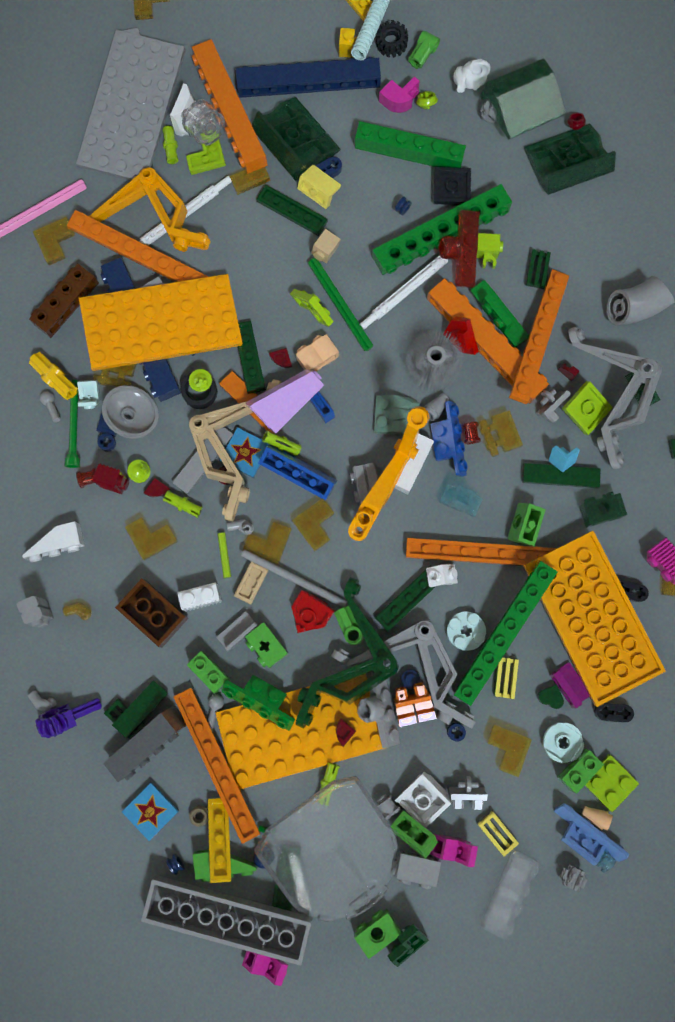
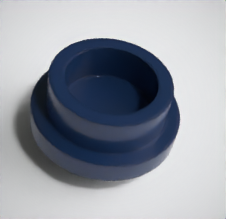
[401,670,421,690]

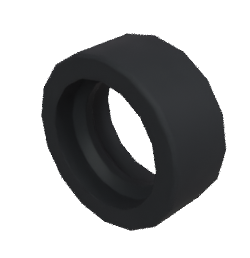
[180,373,218,409]

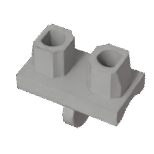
[536,389,571,423]
[449,776,487,810]

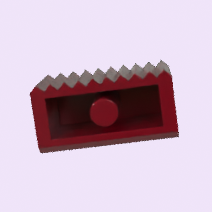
[93,463,129,494]

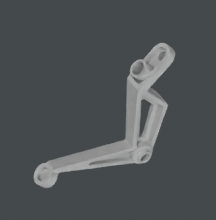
[568,326,662,470]
[331,621,476,729]

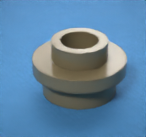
[189,806,208,827]

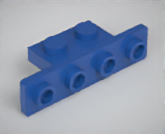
[431,401,468,477]

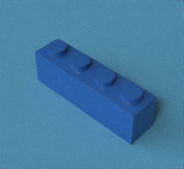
[258,445,338,500]

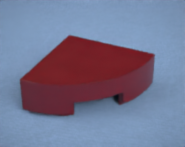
[269,348,292,368]
[557,364,580,381]
[144,478,171,497]
[336,718,356,747]

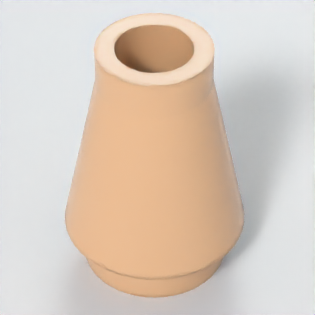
[581,806,613,831]

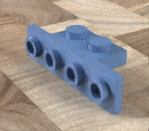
[554,803,629,866]

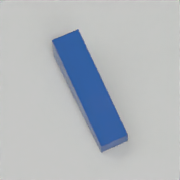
[310,391,335,424]

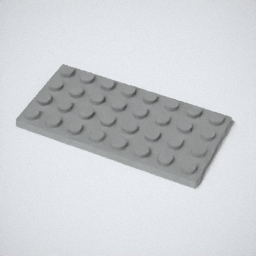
[76,29,186,181]

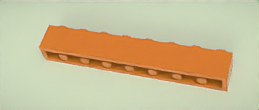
[191,39,268,174]
[427,278,549,404]

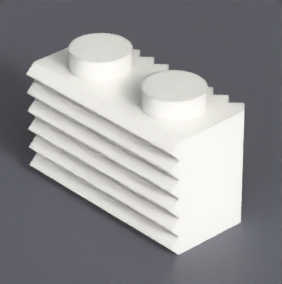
[177,582,222,612]

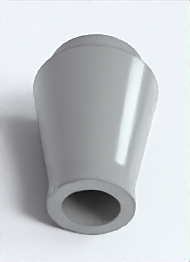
[424,393,449,421]

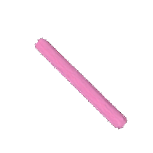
[0,179,87,238]

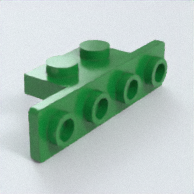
[470,280,529,347]
[221,675,295,731]

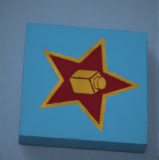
[220,427,270,478]
[122,782,179,841]

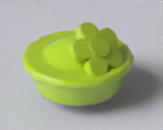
[416,91,438,110]
[189,369,212,392]
[127,459,150,483]

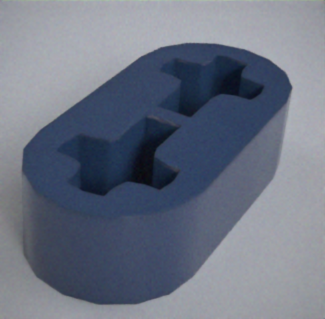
[316,157,342,178]

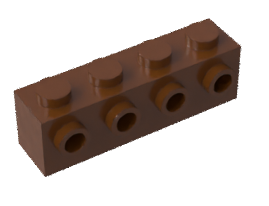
[29,263,99,338]

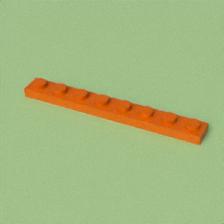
[67,210,208,282]
[509,269,569,405]
[406,538,557,566]
[174,688,261,844]

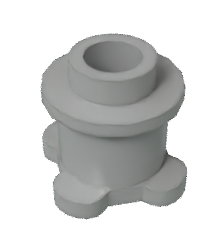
[375,794,401,821]

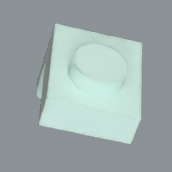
[77,380,100,409]

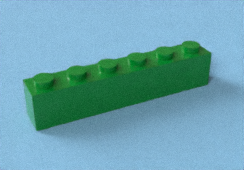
[355,121,466,168]

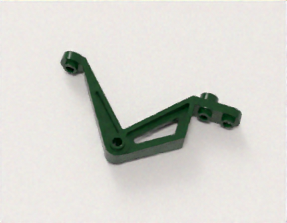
[296,577,399,728]

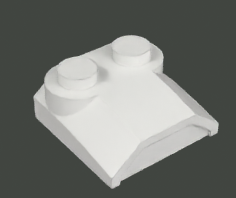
[170,83,203,136]
[395,772,452,828]

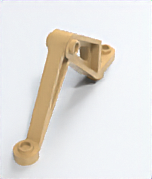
[189,379,282,522]

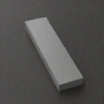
[172,427,233,495]

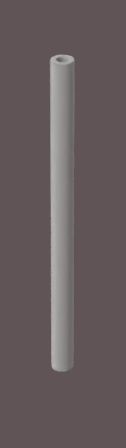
[241,549,347,607]

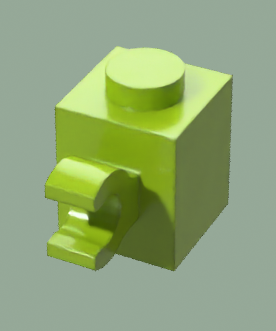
[475,233,503,269]

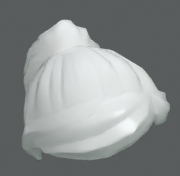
[453,59,491,93]

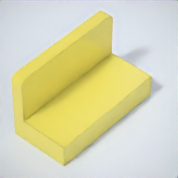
[297,165,341,209]

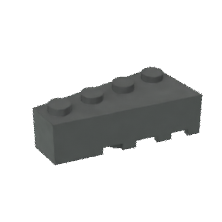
[103,706,187,782]

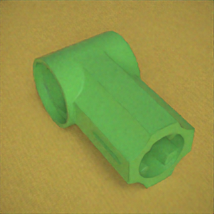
[408,30,440,69]
[334,606,363,645]

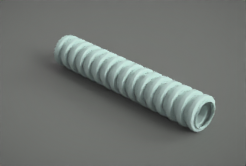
[351,0,390,61]

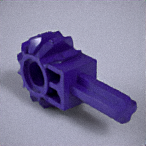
[35,698,102,738]

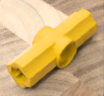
[29,352,78,400]

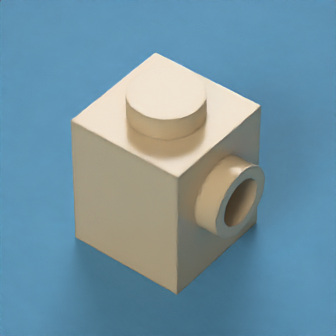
[311,229,341,264]

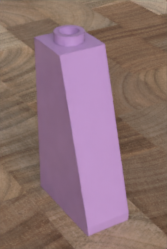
[246,369,324,433]

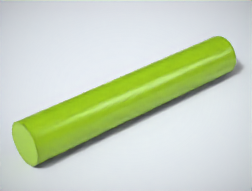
[218,533,231,578]

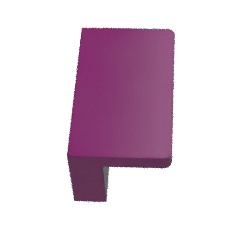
[550,663,590,708]

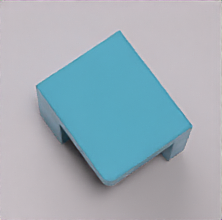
[549,446,580,472]

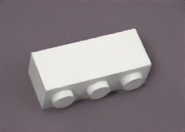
[395,434,434,495]

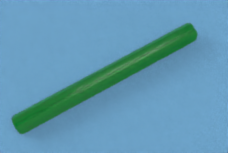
[308,258,373,351]

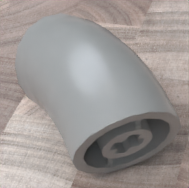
[607,276,675,326]

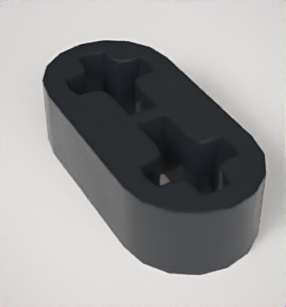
[619,580,649,602]
[594,703,634,722]

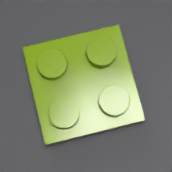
[562,381,613,435]
[585,754,639,812]

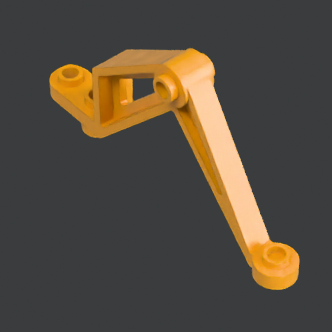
[71,167,211,252]
[348,406,429,541]

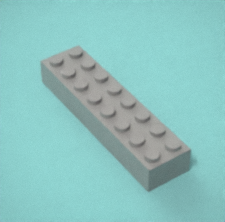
[141,875,313,966]

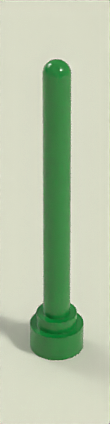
[64,379,80,468]

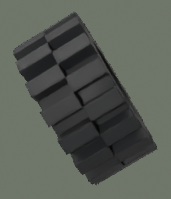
[376,20,408,58]

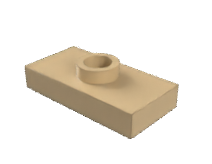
[234,562,269,605]

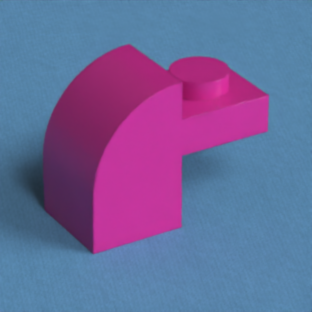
[379,77,420,113]
[430,834,478,867]
[242,951,288,986]

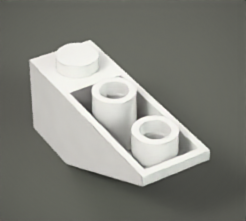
[22,521,85,562]

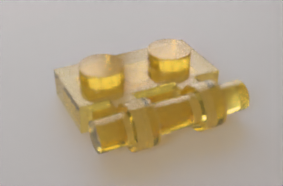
[93,364,137,387]
[479,410,523,457]

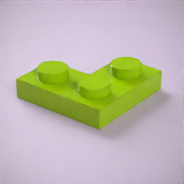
[186,131,226,175]
[290,289,334,327]

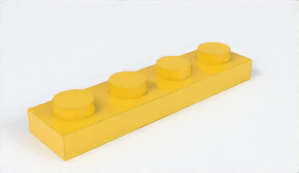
[208,798,231,883]

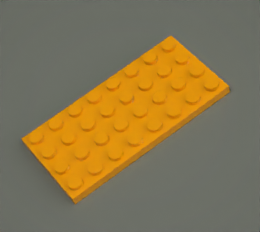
[79,274,243,371]
[523,531,666,707]
[215,673,384,789]

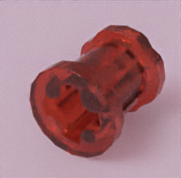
[462,422,481,445]
[76,468,97,488]

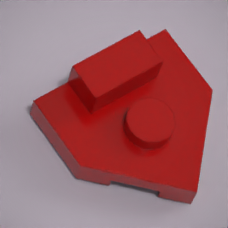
[443,317,479,355]
[291,589,335,633]

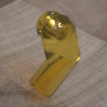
[63,603,92,620]

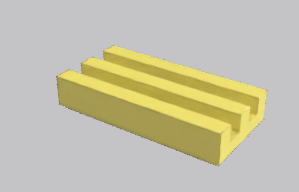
[494,658,519,699]
[477,811,519,856]

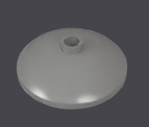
[102,386,159,439]

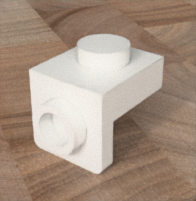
[426,564,458,587]

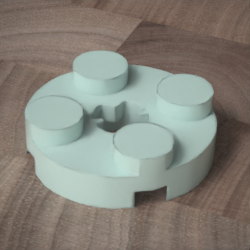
[446,612,486,651]
[542,722,584,763]

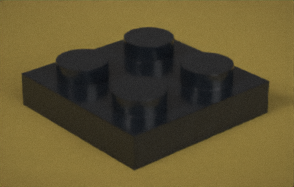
[434,167,471,205]

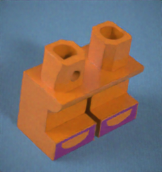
[394,682,437,727]

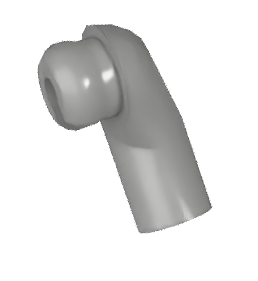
[226,519,254,535]
[27,690,57,711]

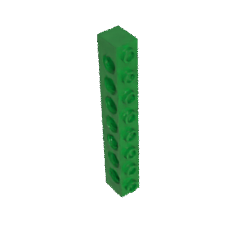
[372,184,512,275]
[454,561,558,706]

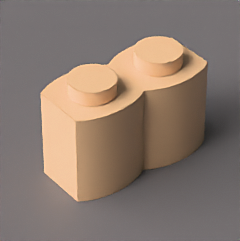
[296,334,339,372]

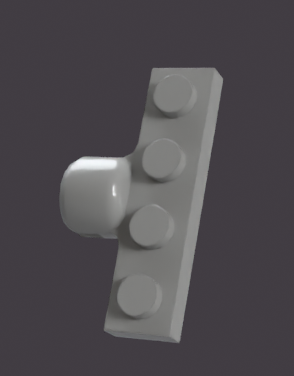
[357,671,400,748]

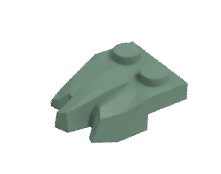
[374,395,420,435]

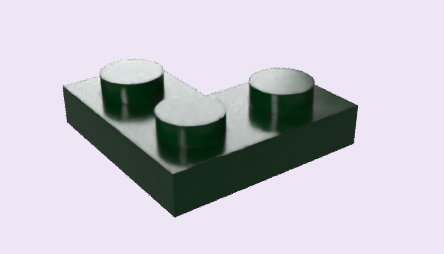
[387,924,429,967]

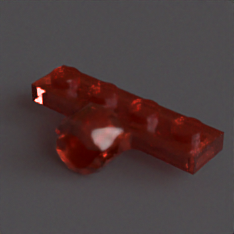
[439,210,480,288]

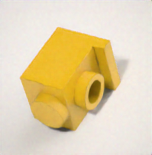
[339,28,357,58]

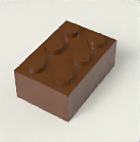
[115,578,189,648]

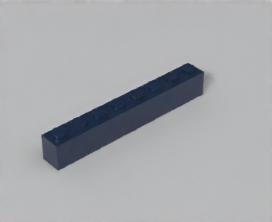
[236,57,381,98]
[100,258,181,402]

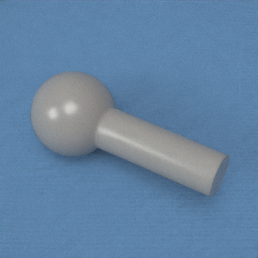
[40,391,60,423]
[207,694,224,732]

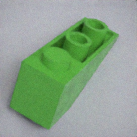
[193,849,258,882]

